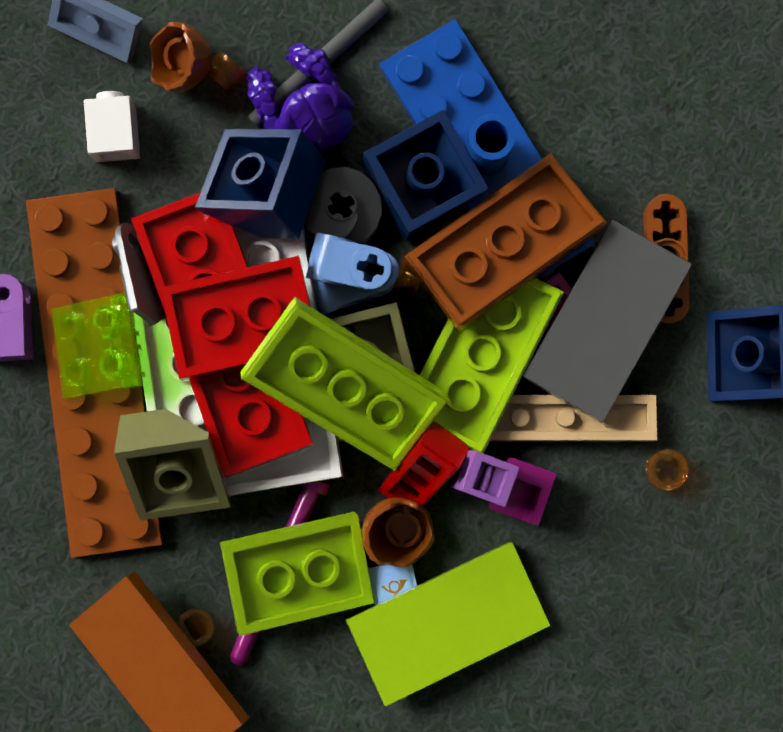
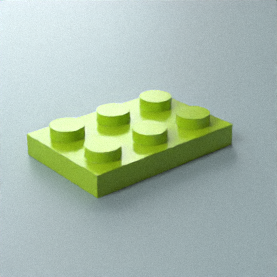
[220,512,374,636]

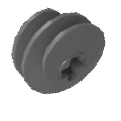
[304,167,382,245]

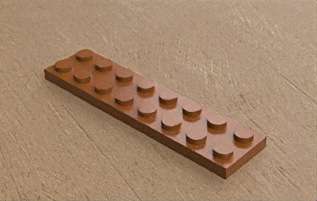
[26,188,164,558]

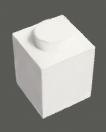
[84,91,140,162]

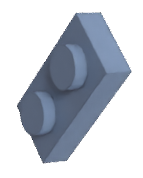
[48,0,143,63]

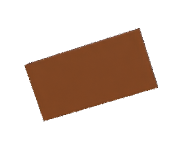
[404,153,607,332]
[69,571,250,732]

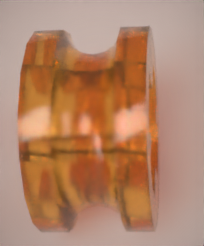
[394,251,420,296]
[645,449,689,490]

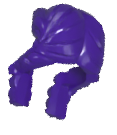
[246,43,355,153]

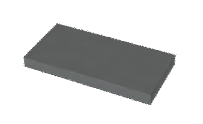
[522,219,692,423]

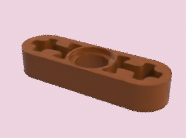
[643,194,690,325]

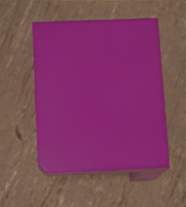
[488,457,556,526]

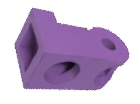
[0,274,34,362]
[449,450,519,507]

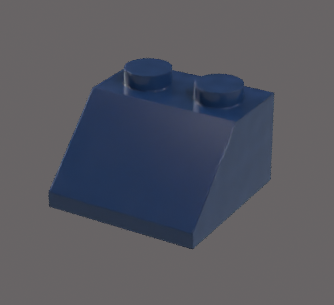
[362,109,489,242]
[195,129,326,239]
[707,305,783,401]

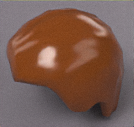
[149,22,213,93]
[361,497,435,568]

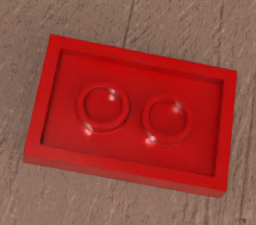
[160,256,311,381]

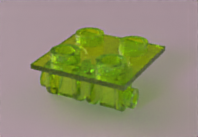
[51,292,145,399]

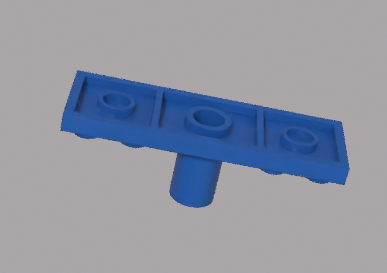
[379,19,595,279]

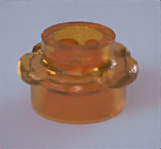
[208,50,247,91]

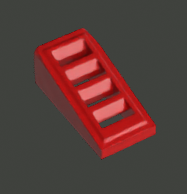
[377,422,469,506]

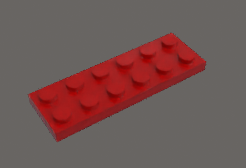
[131,192,314,478]

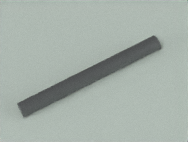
[247,0,389,129]

